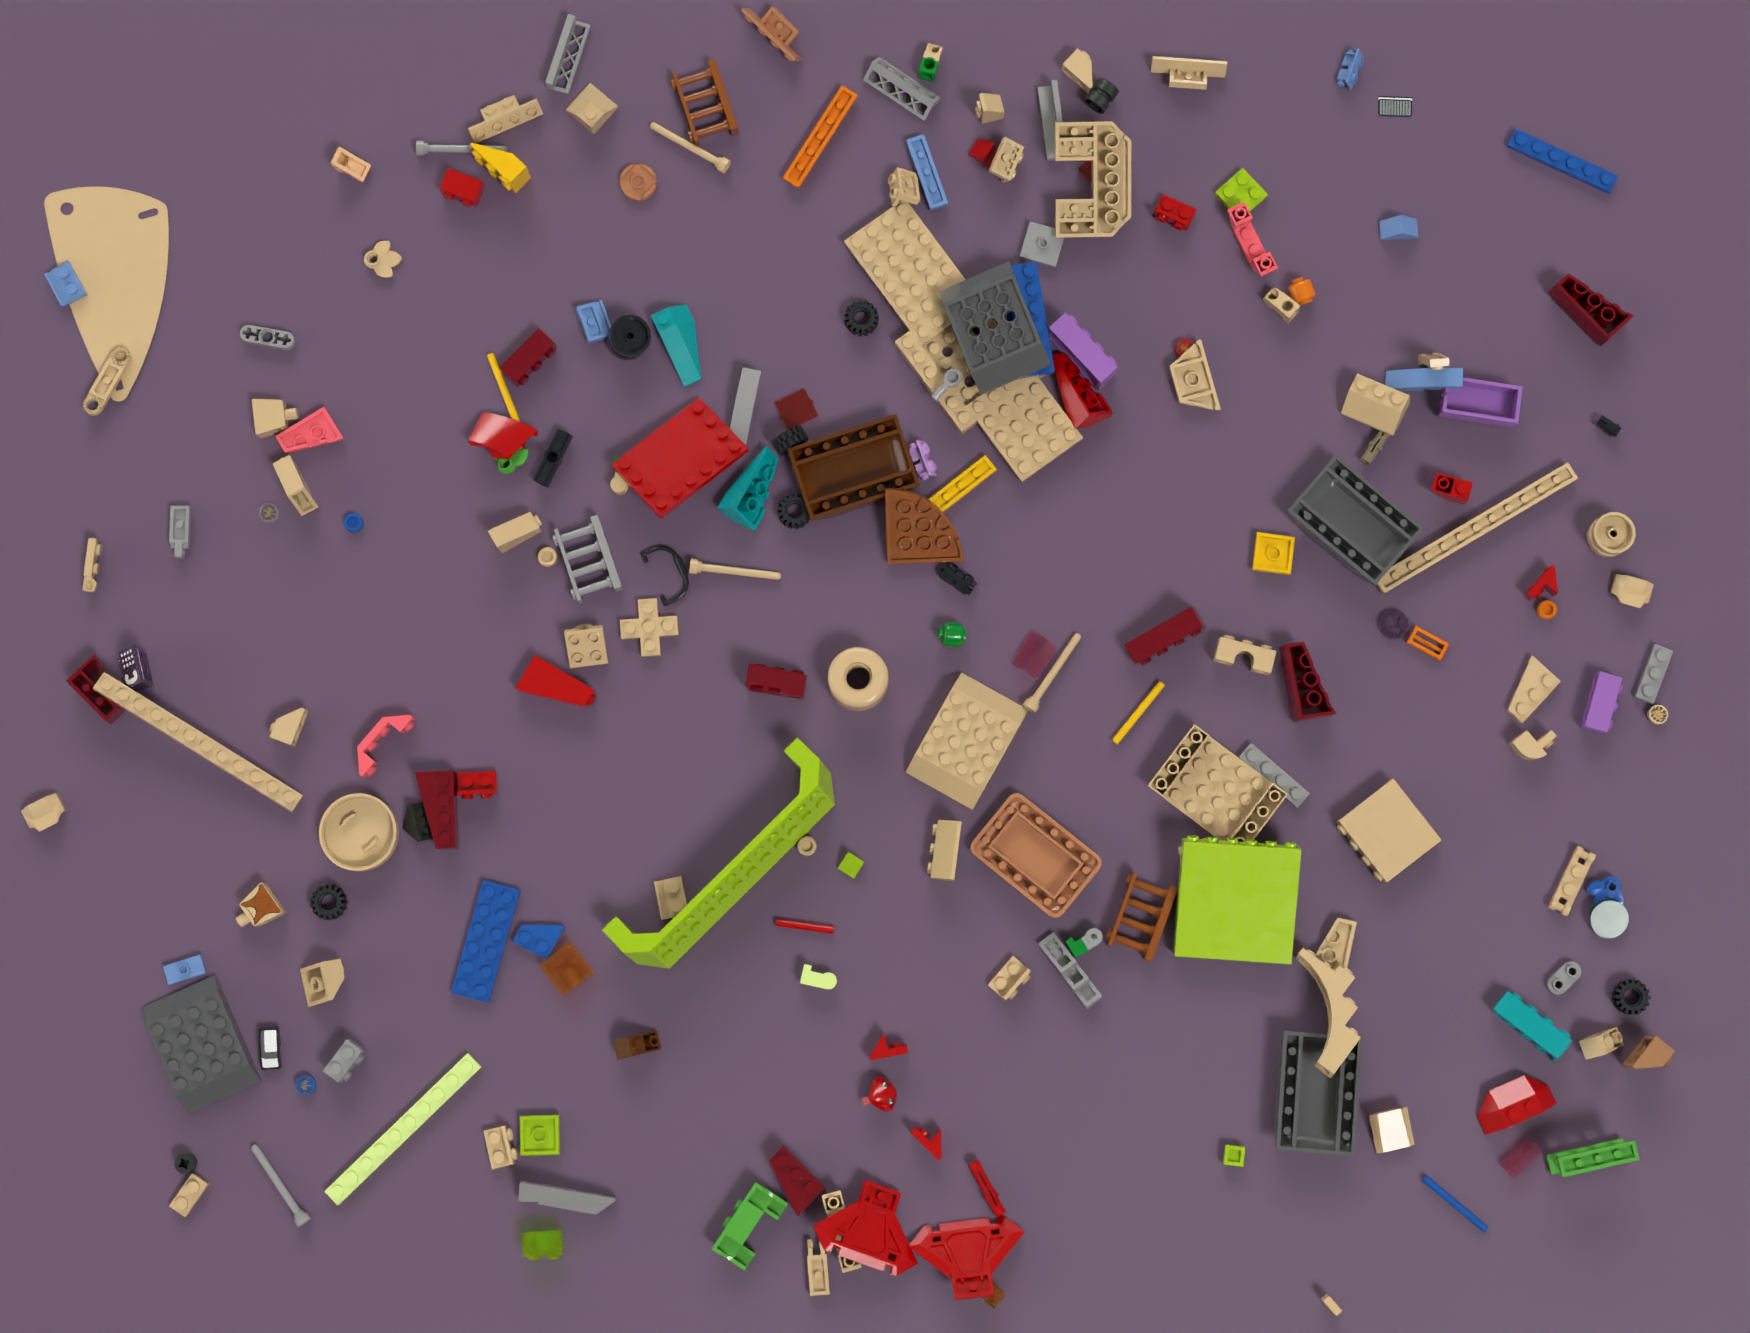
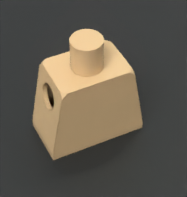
[252,399,299,438]

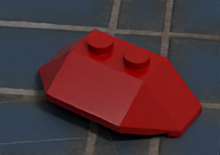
[1477,1075,1557,1135]

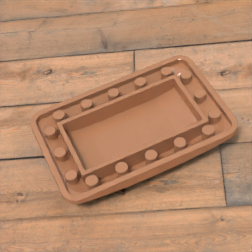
[970,793,1102,918]

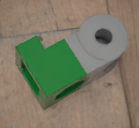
[1064,928,1103,958]

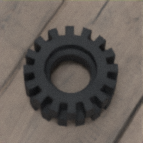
[845,300,879,337]
[771,425,808,456]
[778,493,810,529]
[310,885,348,920]
[1612,979,1651,1015]

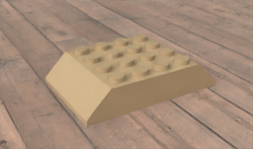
[905,673,1028,810]

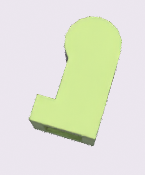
[800,964,837,989]

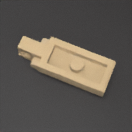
[82,538,102,592]

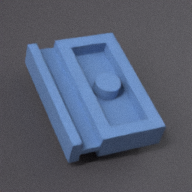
[44,261,87,308]
[575,300,611,344]

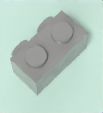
[323,1039,366,1083]

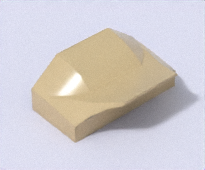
[1610,574,1654,608]
[21,793,66,832]

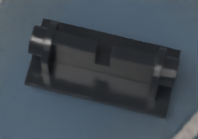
[938,562,978,596]

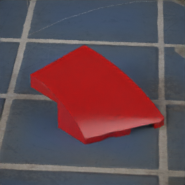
[468,412,538,459]

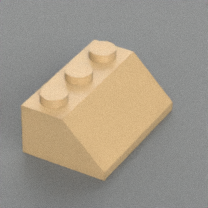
[1341,374,1410,436]
[927,820,962,881]

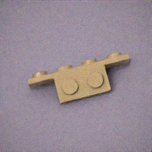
[1150,56,1227,90]
[468,95,543,144]

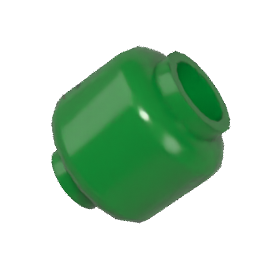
[937,622,967,648]

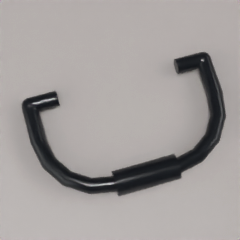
[641,545,689,606]

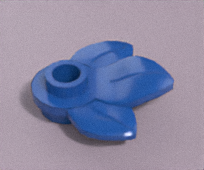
[1586,876,1624,905]

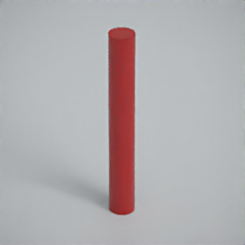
[776,919,834,934]

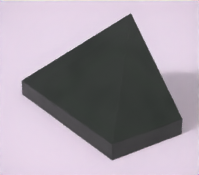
[402,802,433,842]

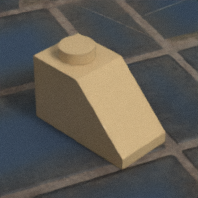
[1061,48,1093,94]
[269,708,309,747]

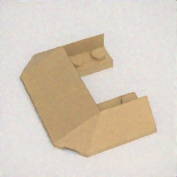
[1054,121,1131,238]

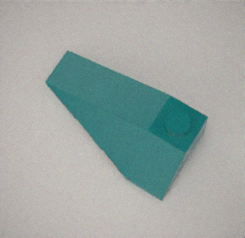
[651,304,702,388]
[717,447,779,531]

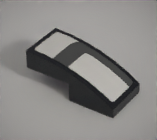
[259,1026,282,1070]

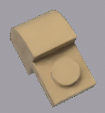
[1508,730,1556,760]

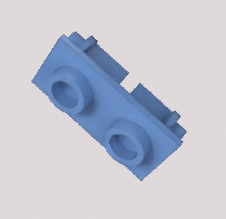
[1336,48,1364,91]

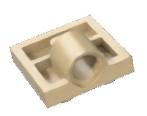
[564,624,608,668]

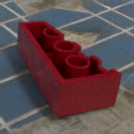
[1548,273,1634,347]
[1124,606,1206,666]
[1279,641,1336,723]

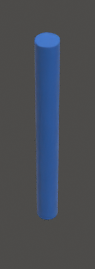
[1422,1175,1488,1233]

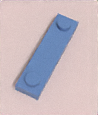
[906,134,948,211]

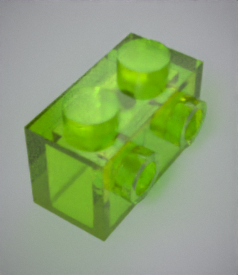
[522,1229,564,1260]

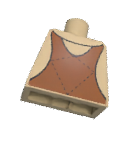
[235,882,287,927]

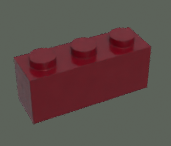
[499,328,557,387]

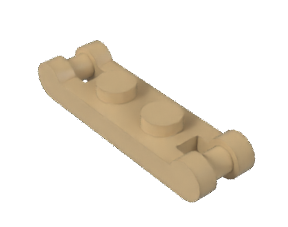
[1548,846,1596,916]

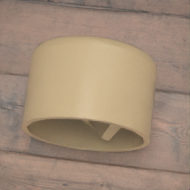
[828,647,889,711]

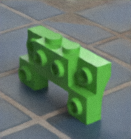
[712,1182,789,1271]

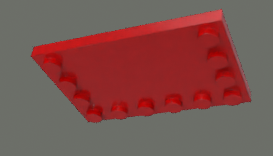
[611,397,749,519]

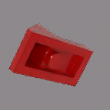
[968,139,998,168]
[1524,565,1558,601]
[869,1033,908,1060]
[910,1127,942,1160]

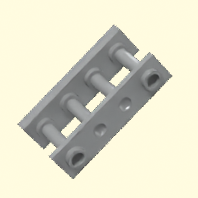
[552,515,623,604]

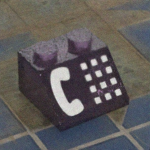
[117,645,154,691]

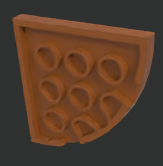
[885,488,964,564]

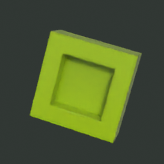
[1223,1145,1245,1167]

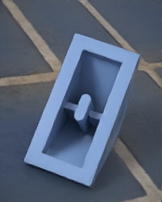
[1379,215,1418,240]

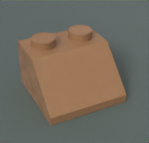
[1622,1035,1675,1069]

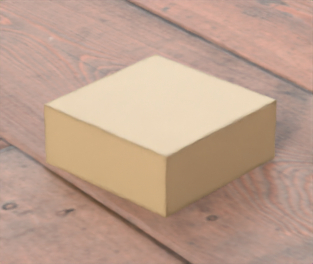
[1321,1294,1342,1316]

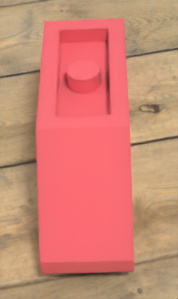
[1227,202,1278,277]
[357,715,415,778]

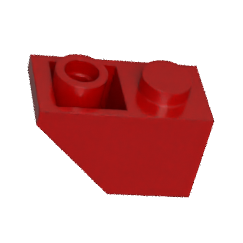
[1431,472,1473,505]

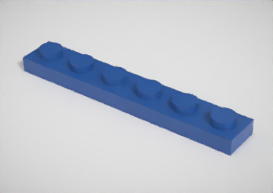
[1506,128,1618,194]

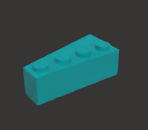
[1493,991,1572,1064]

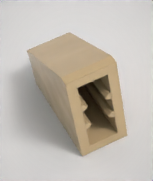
[273,455,318,516]
[488,512,542,554]

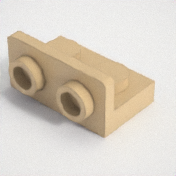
[988,137,1024,183]
[888,167,920,207]
[988,956,1031,1000]
[483,1125,518,1169]

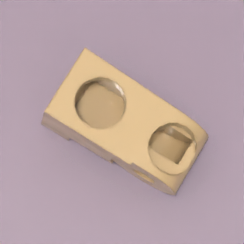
[1263,287,1300,324]

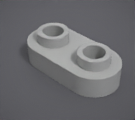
[1546,962,1581,995]

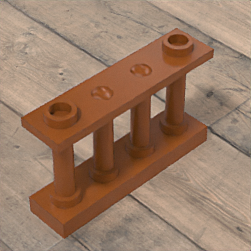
[670,59,739,147]
[1105,872,1178,962]

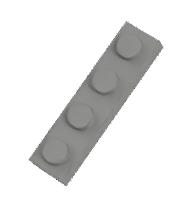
[1238,743,1310,808]

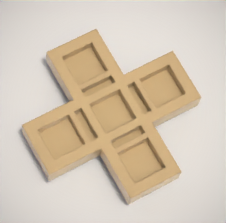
[620,598,679,657]

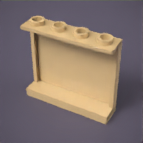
[1336,779,1441,883]

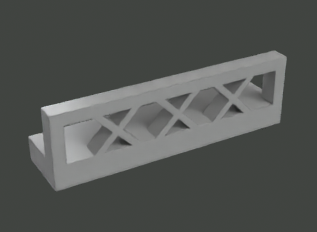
[545,14,591,95]
[863,57,941,121]
[1037,80,1063,161]

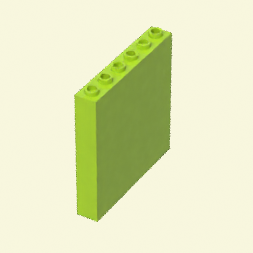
[1173,835,1301,964]

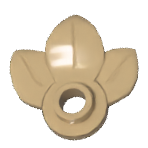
[364,241,402,278]

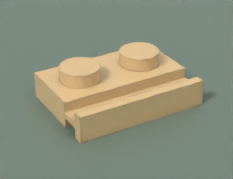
[654,876,687,920]

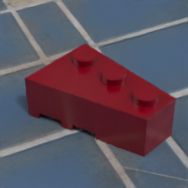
[66,654,125,724]
[745,664,807,700]

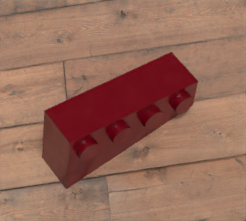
[415,770,459,850]

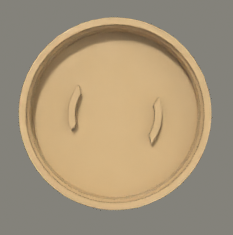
[319,793,399,872]

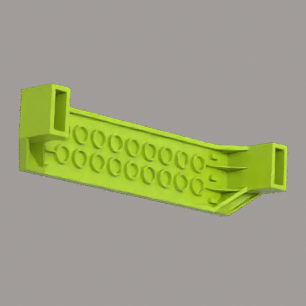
[602,738,835,969]

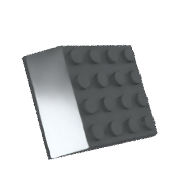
[1286,454,1424,586]
[143,974,261,1114]
[1274,1031,1362,1156]

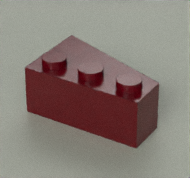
[769,1145,825,1217]

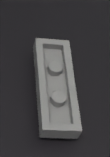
[1634,644,1673,705]

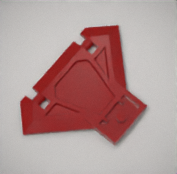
[813,1180,918,1276]
[908,1216,1025,1301]

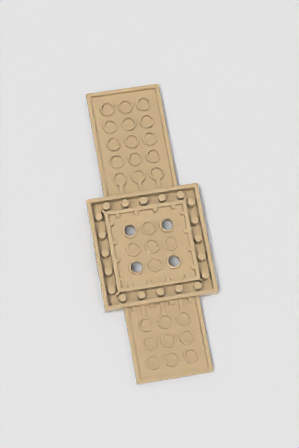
[844,200,1083,483]

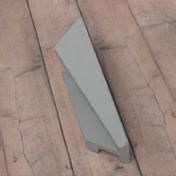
[518,1181,617,1215]

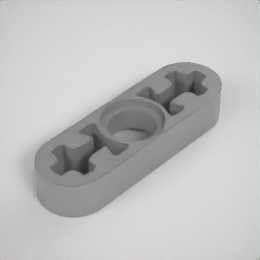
[240,325,296,350]

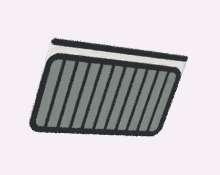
[1378,96,1412,117]

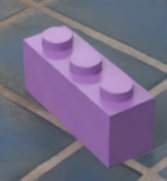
[1580,671,1623,735]

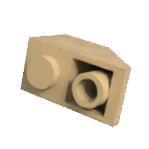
[975,93,1005,124]
[1579,1027,1624,1060]

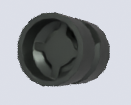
[1084,78,1119,114]

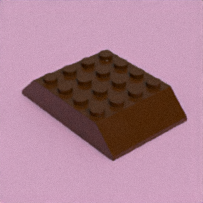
[787,414,920,521]

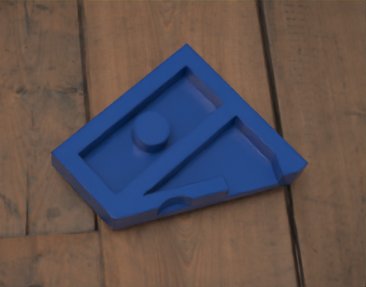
[513,925,565,960]

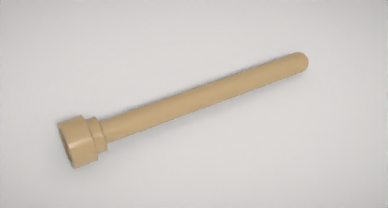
[650,122,731,174]
[689,558,781,580]
[1022,633,1081,713]

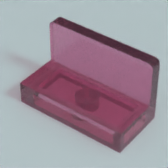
[1012,632,1056,679]

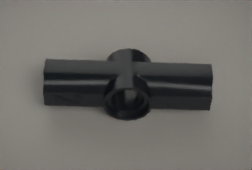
[533,429,573,488]

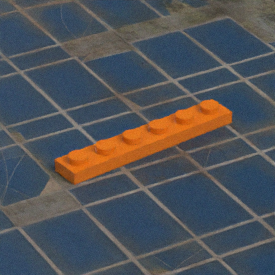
[783,86,858,189]

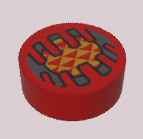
[1175,339,1194,357]

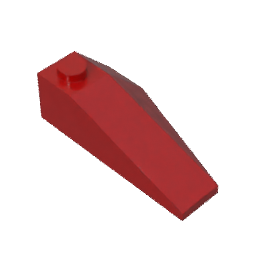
[1052,353,1114,429]

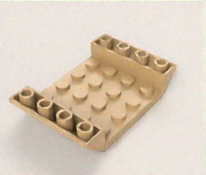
[1148,724,1288,842]

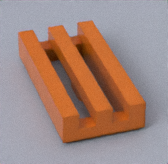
[1406,626,1450,661]

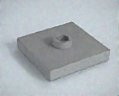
[1019,221,1064,268]

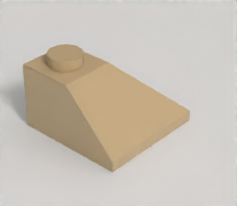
[566,83,618,134]
[300,958,345,1007]

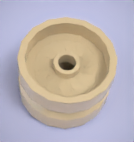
[1587,512,1636,558]

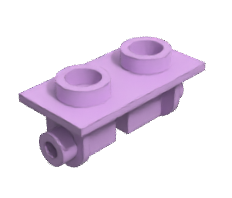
[908,440,937,481]

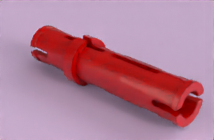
[968,1159,1006,1217]

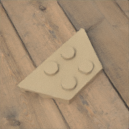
[1169,339,1221,411]

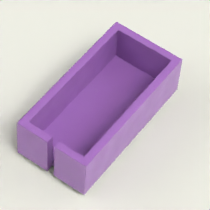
[1048,312,1118,391]
[1438,377,1523,428]

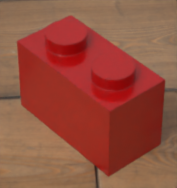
[439,168,485,207]

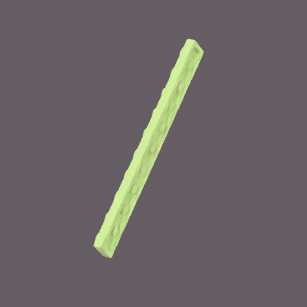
[324,1053,482,1206]

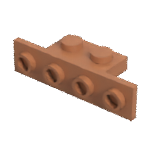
[741,6,802,62]

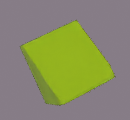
[838,852,864,879]

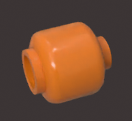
[1288,277,1316,306]

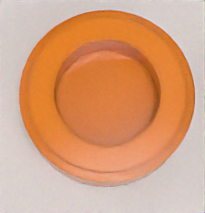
[1536,600,1557,620]

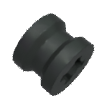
[174,1153,198,1174]

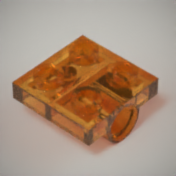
[539,941,595,996]

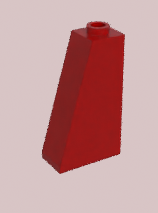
[515,656,597,708]

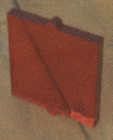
[775,388,818,429]

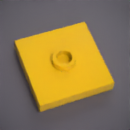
[1252,532,1295,575]

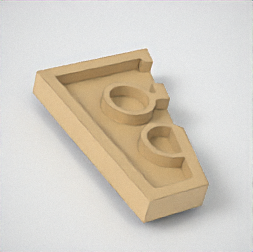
[1507,655,1561,723]
[1306,918,1357,971]

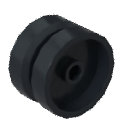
[606,315,651,360]

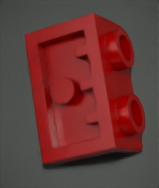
[1153,194,1197,231]
[456,771,498,799]

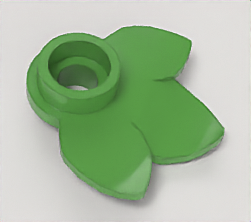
[494,449,529,474]

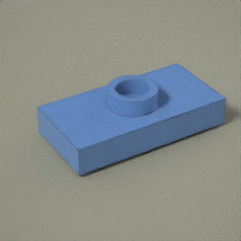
[163,954,207,985]

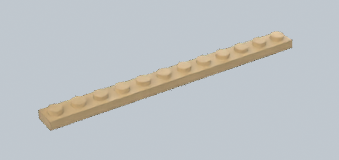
[1377,463,1578,594]
[93,672,303,812]

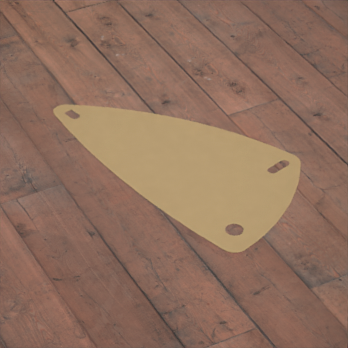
[44,187,169,401]

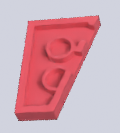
[275,407,345,454]

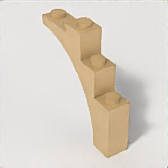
[1295,948,1361,1078]

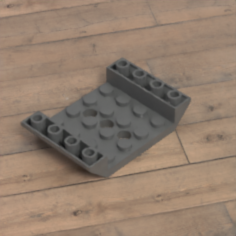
[939,261,1051,395]

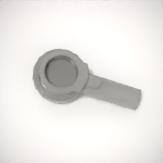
[931,368,962,402]

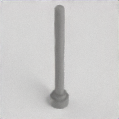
[416,141,507,156]
[251,1144,311,1228]

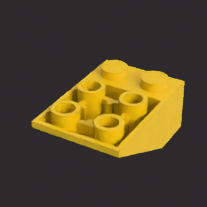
[470,143,531,194]

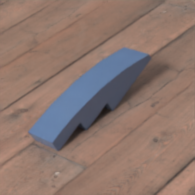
[1385,368,1463,391]

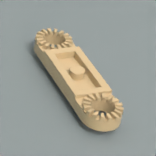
[83,347,132,416]

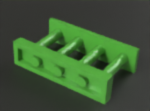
[1546,1138,1640,1177]

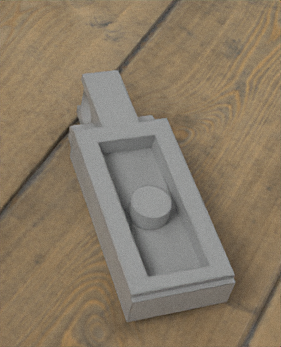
[169,506,191,559]

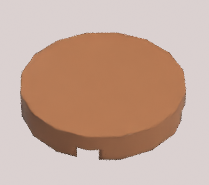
[620,164,657,201]

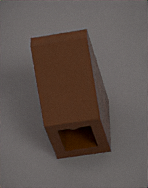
[613,1030,661,1060]

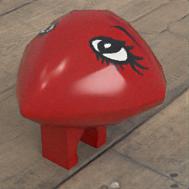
[861,1077,897,1112]

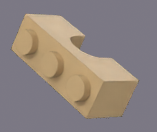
[1213,635,1276,675]

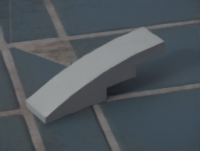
[730,367,761,445]
[1038,932,1102,1009]

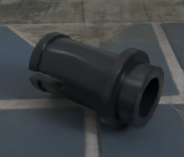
[1596,415,1622,437]

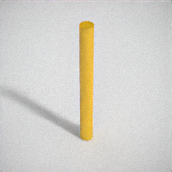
[487,353,520,422]
[1112,681,1165,745]

